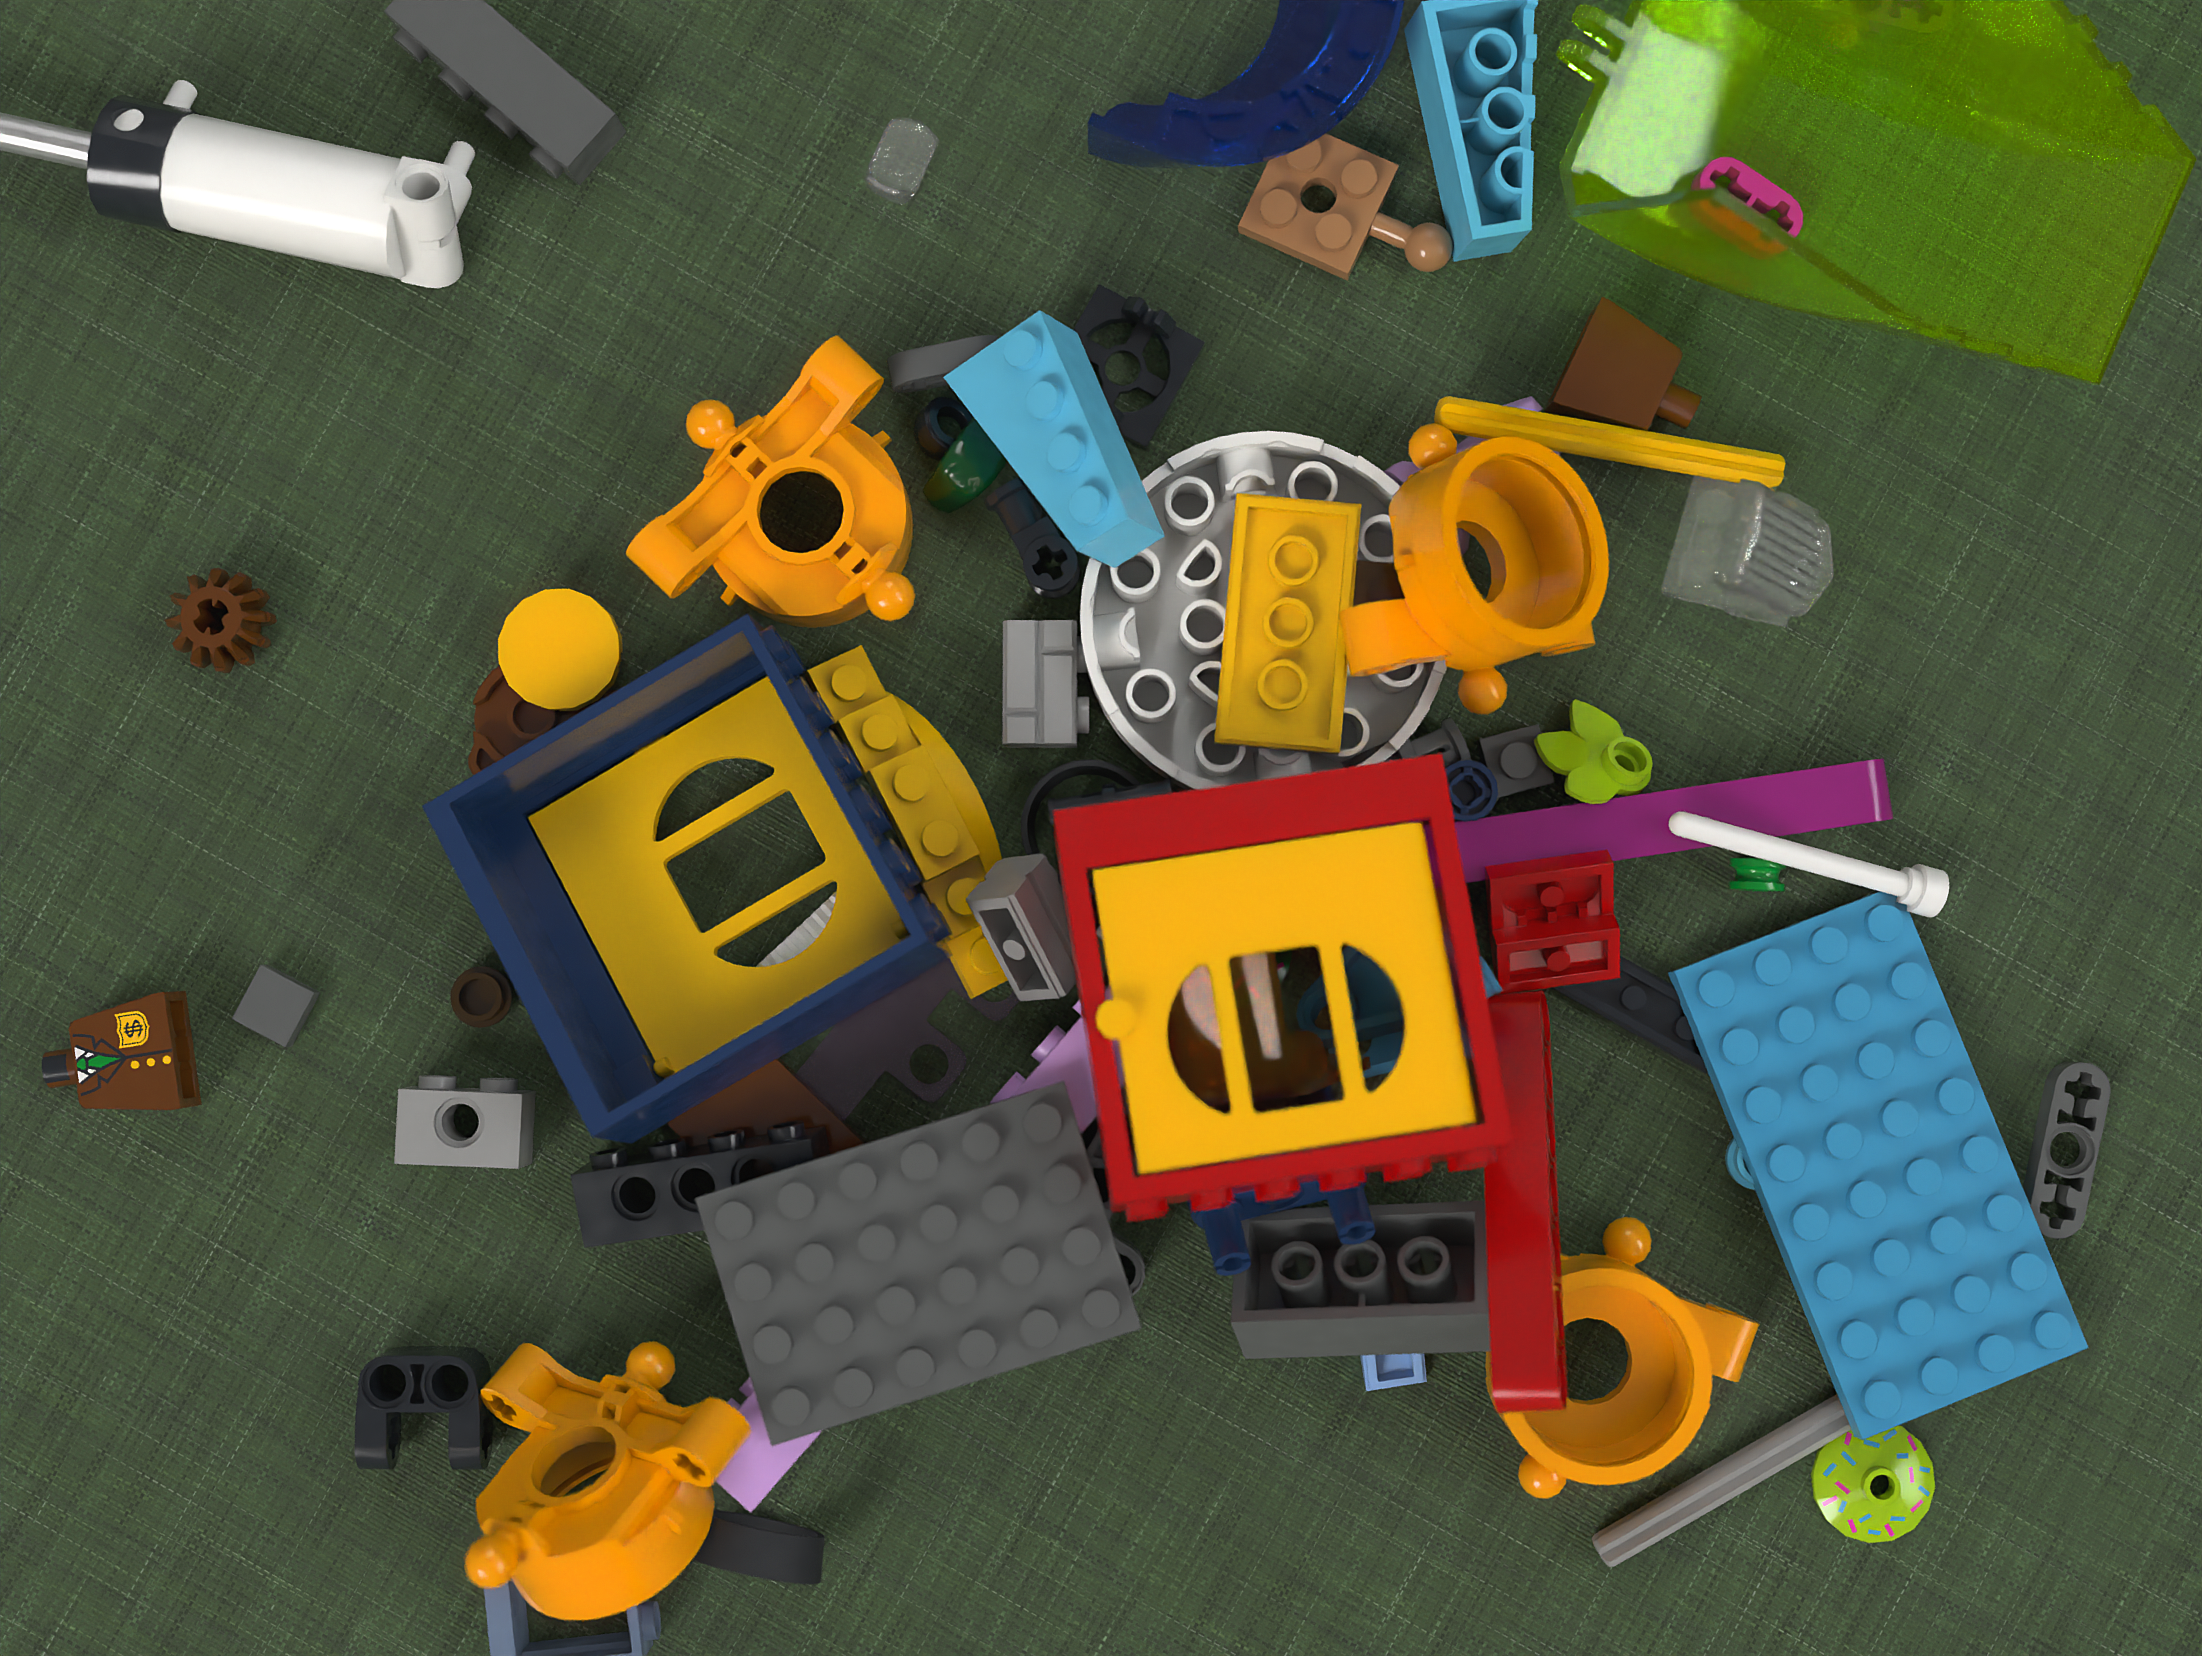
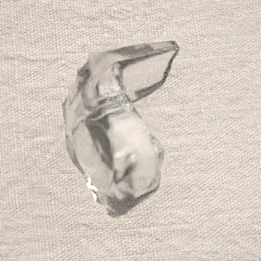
[864,117,939,205]

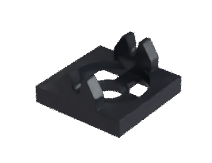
[1074,284,1205,451]

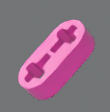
[1691,157,1803,252]

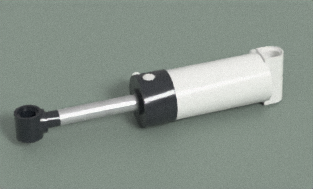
[0,80,475,288]

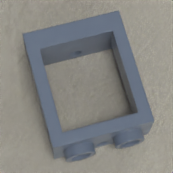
[484,1579,661,1656]

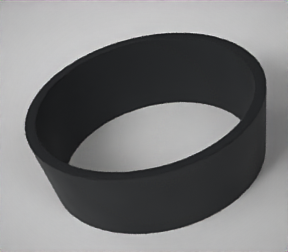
[1021,759,1141,894]
[692,1510,825,1584]

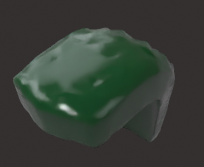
[923,417,1008,513]

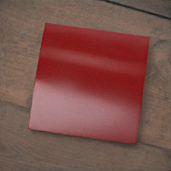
[1485,849,1620,995]

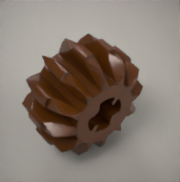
[164,568,277,673]

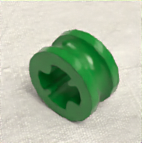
[1728,858,1786,892]

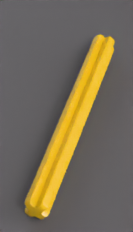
[1434,396,1785,488]

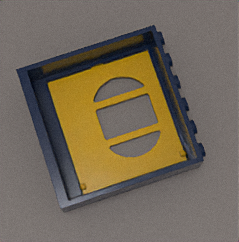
[422,614,953,1143]

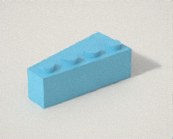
[1404,0,1538,261]
[943,310,1165,568]

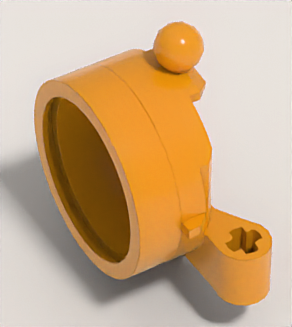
[626,335,915,628]
[1339,423,1609,715]
[1485,1217,1759,1499]
[465,1341,751,1620]

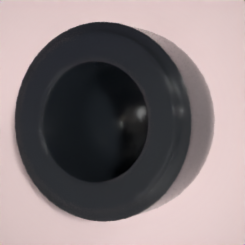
[913,397,973,461]

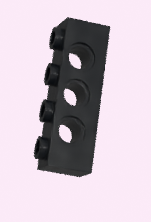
[570,1120,830,1248]

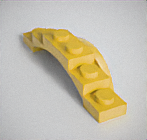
[805,645,1008,999]

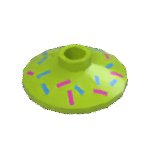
[1811,1425,1935,1543]

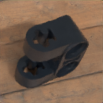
[355,1346,493,1469]

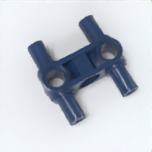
[1179,1067,1375,1276]

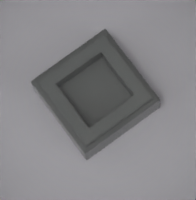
[232,964,321,1047]

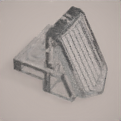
[1661,475,1834,628]

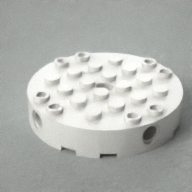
[1080,431,1447,791]

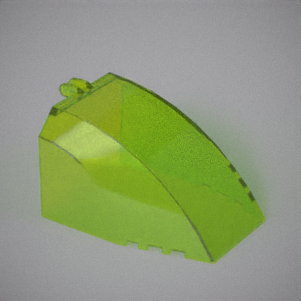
[1556,0,2197,385]

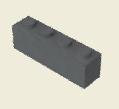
[384,0,626,186]

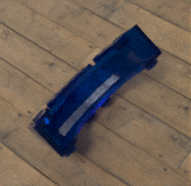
[1087,0,1404,168]

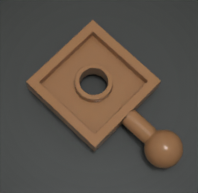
[1238,118,1453,281]

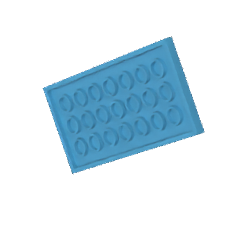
[1668,891,2089,1440]

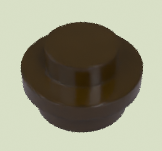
[450,966,514,1028]

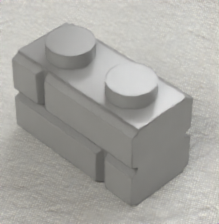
[1003,620,1089,748]
[966,854,1076,1001]

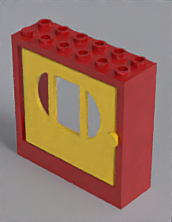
[1054,753,1514,1222]

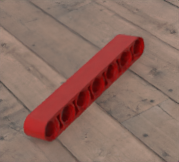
[1484,990,1567,1414]

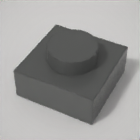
[1476,724,1554,798]

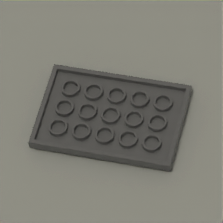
[695,1080,1142,1447]

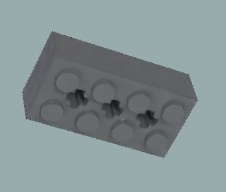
[1231,1200,1490,1359]

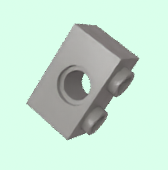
[394,1075,536,1169]

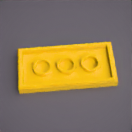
[1214,493,1361,755]

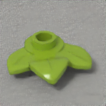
[1534,699,1653,804]

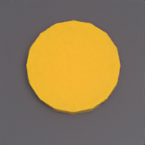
[498,589,623,711]

